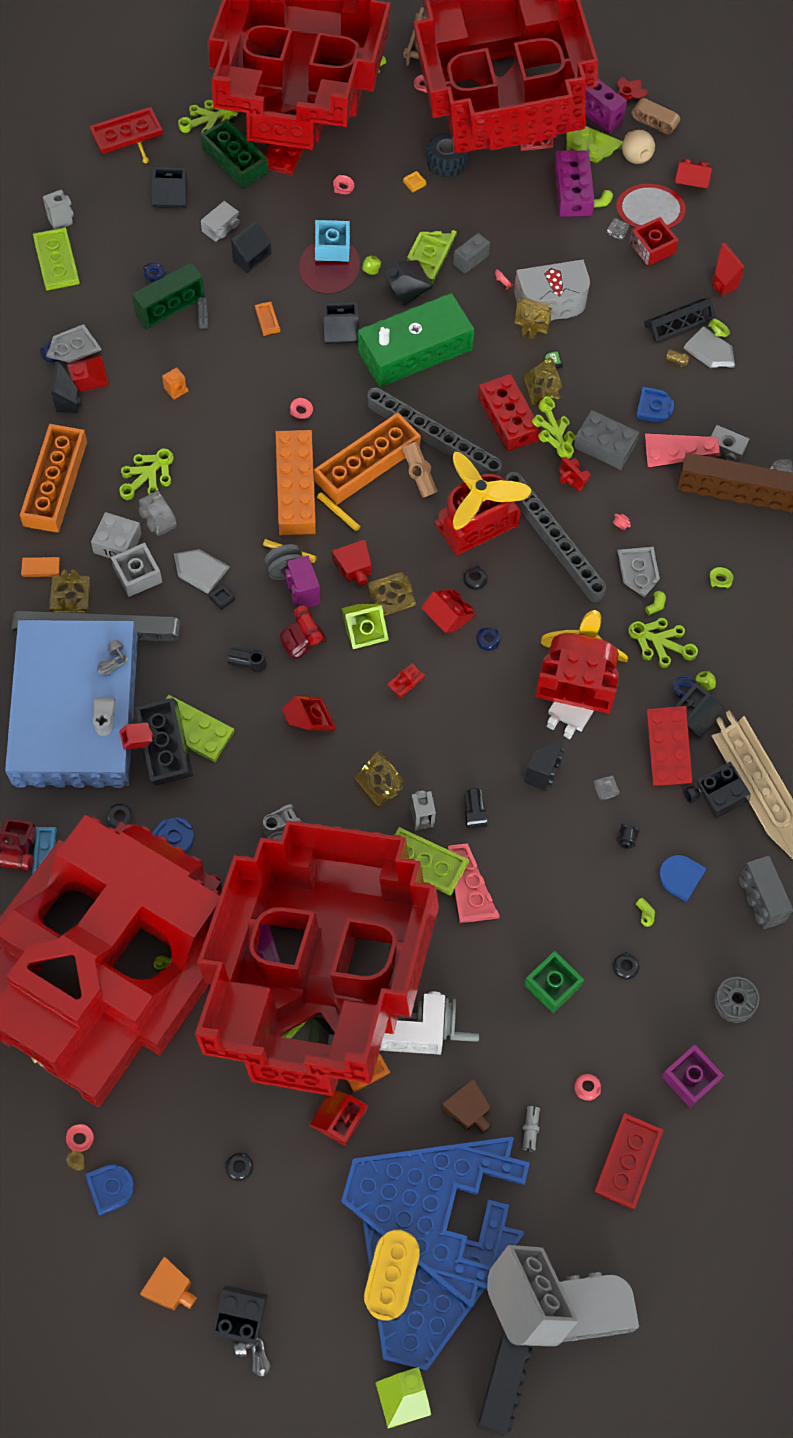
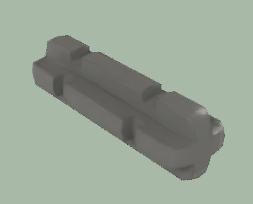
[198,297,208,329]

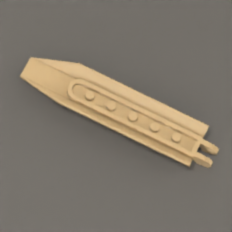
[712,710,793,859]

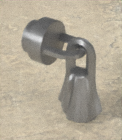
[97,640,128,676]
[233,1338,271,1377]

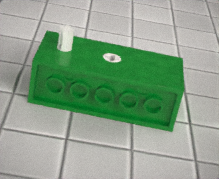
[358,293,474,388]

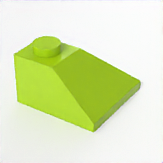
[341,604,389,649]
[376,1367,431,1428]

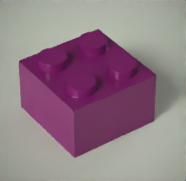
[285,555,320,608]
[661,1044,724,1108]

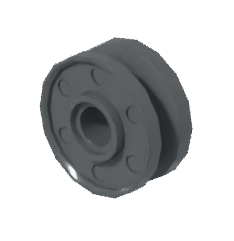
[264,544,303,580]
[714,976,760,1023]

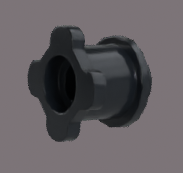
[617,823,640,849]

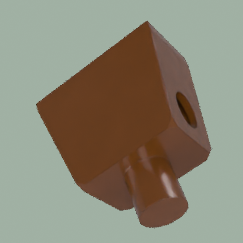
[442,1079,492,1134]

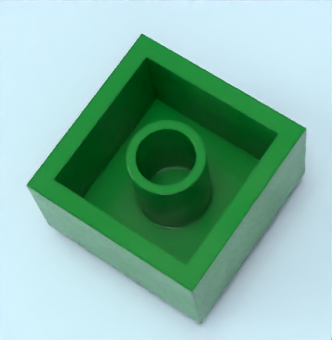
[524,951,584,1013]

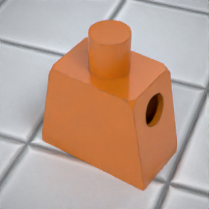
[140,1257,197,1311]

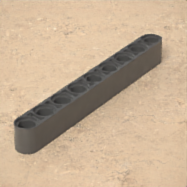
[367,388,502,476]
[506,472,606,602]
[11,611,180,641]

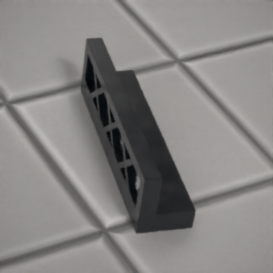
[644,298,716,342]

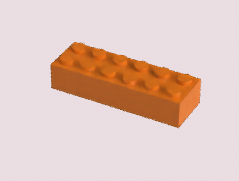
[314,413,421,505]
[20,424,87,533]
[276,430,316,535]

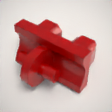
[558,457,591,492]
[387,663,425,699]

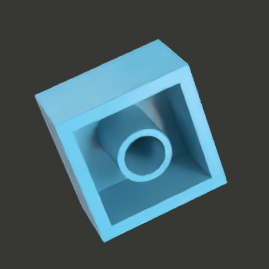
[315,220,350,262]

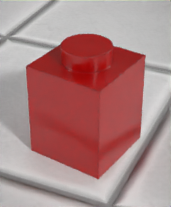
[119,722,153,750]

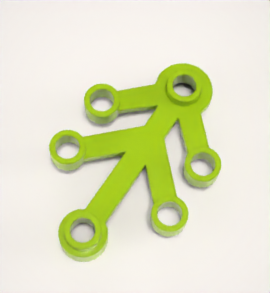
[178,100,239,133]
[532,396,576,459]
[119,449,174,500]
[628,618,698,668]

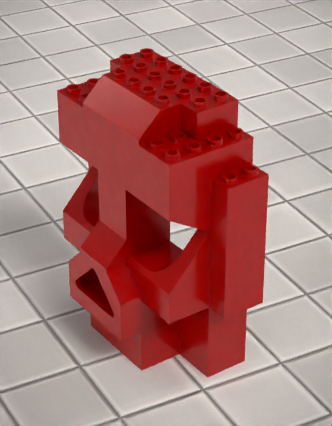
[208,0,391,150]
[414,0,598,153]
[0,815,222,1108]
[195,821,439,1096]

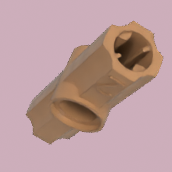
[402,441,438,498]

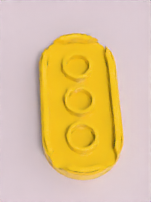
[364,1230,420,1320]

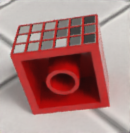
[629,217,679,266]

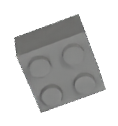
[91,512,142,558]
[111,543,162,597]

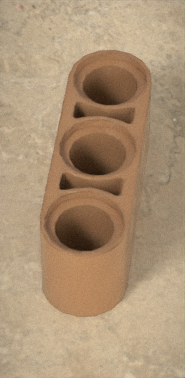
[631,98,680,134]

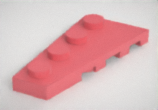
[645,434,720,467]
[448,843,499,923]

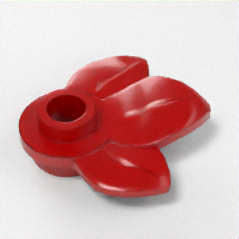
[617,77,648,101]

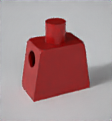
[332,540,371,586]

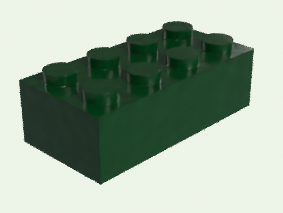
[201,119,269,189]
[132,263,205,329]

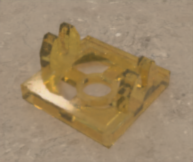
[515,297,552,339]
[523,357,562,406]
[49,570,90,612]
[368,572,416,615]
[354,751,404,807]

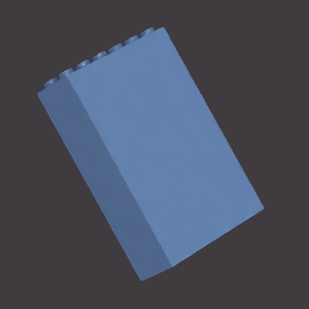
[5,620,138,788]

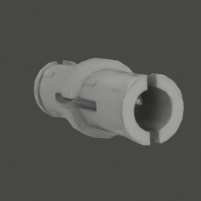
[522,1106,540,1152]

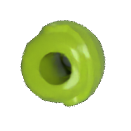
[362,256,381,275]
[695,671,716,691]

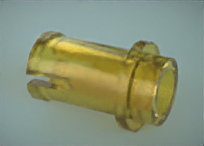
[666,349,690,367]
[67,1151,85,1170]

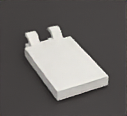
[547,702,594,739]

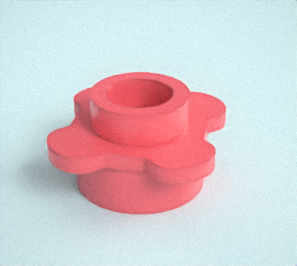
[613,514,631,530]

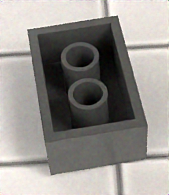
[573,410,639,470]
[739,856,793,930]

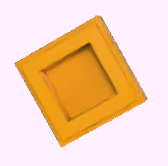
[403,171,426,192]

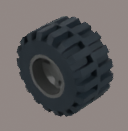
[427,132,468,178]

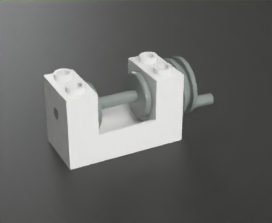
[380,991,479,1055]

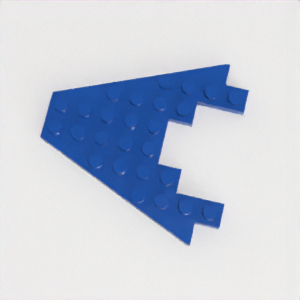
[341,1137,530,1308]
[363,1200,524,1371]

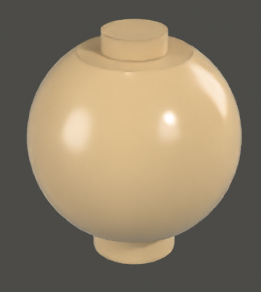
[622,130,655,164]

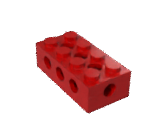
[478,374,541,452]

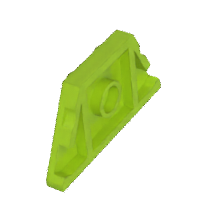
[566,126,623,163]
[407,230,457,284]

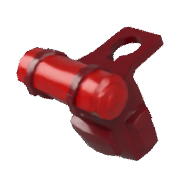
[279,605,327,659]
[0,818,37,871]

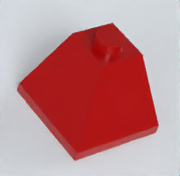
[712,243,745,296]
[67,355,109,392]
[282,696,337,731]

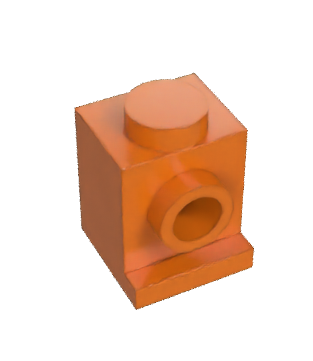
[162,367,188,400]

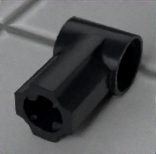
[227,647,267,672]
[464,788,487,828]

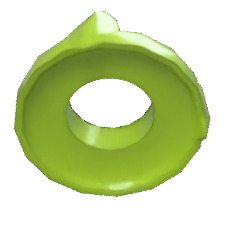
[708,319,730,337]
[709,567,734,589]

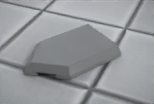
[47,324,102,363]
[683,327,735,368]
[617,547,660,597]
[174,549,230,595]

